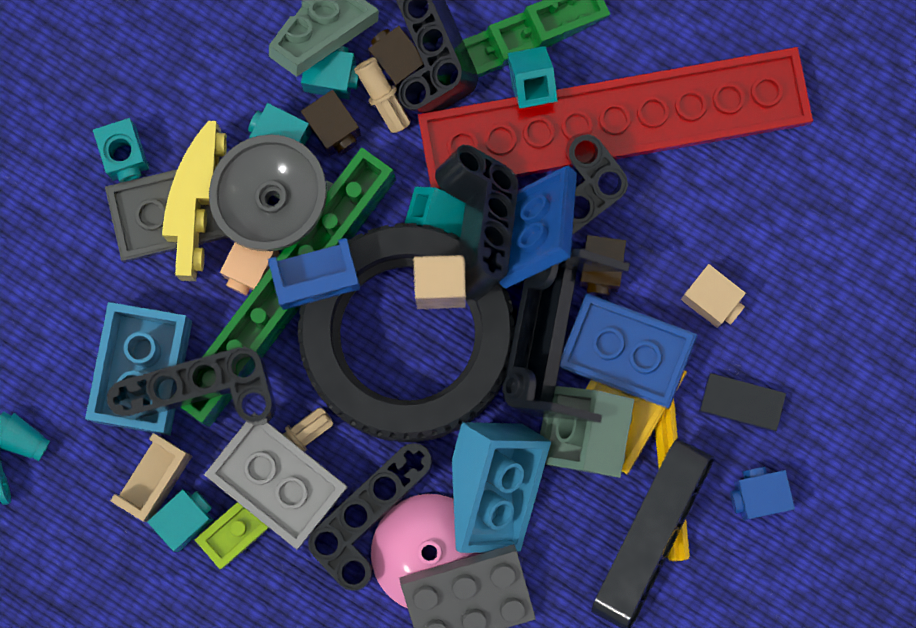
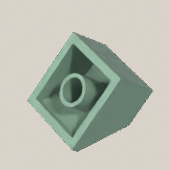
[540,386,635,478]

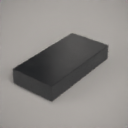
[699,373,786,432]

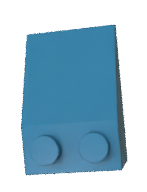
[452,422,551,553]

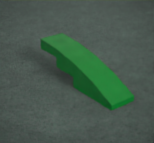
[463,0,611,78]

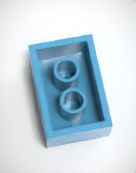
[85,302,192,436]

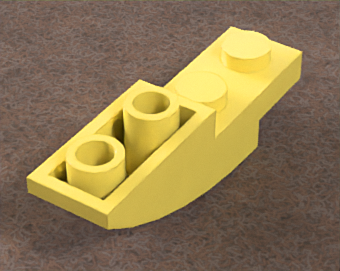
[162,121,227,281]

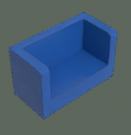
[268,238,361,310]

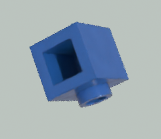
[730,467,795,521]

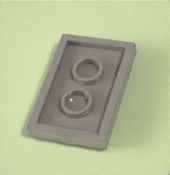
[204,412,348,550]

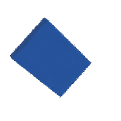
[499,165,577,289]
[559,293,698,409]

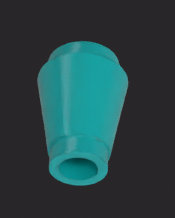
[0,411,50,461]

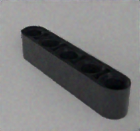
[591,438,714,628]

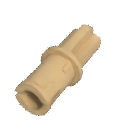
[354,57,410,133]
[283,407,333,452]

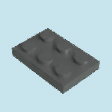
[399,544,536,628]

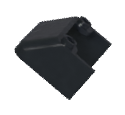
[503,249,630,423]

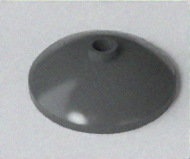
[209,135,327,252]

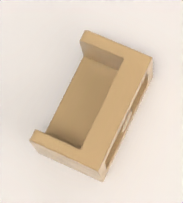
[414,256,466,309]
[110,433,192,522]

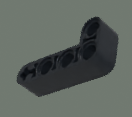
[396,0,478,114]
[566,133,628,235]
[435,145,518,300]
[107,347,276,426]
[308,443,432,591]

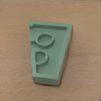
[269,0,379,77]

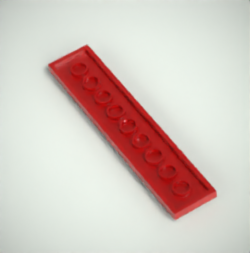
[418,47,813,190]

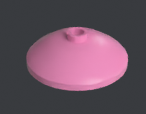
[371,494,485,609]

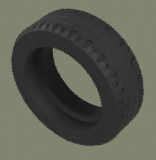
[298,223,515,443]

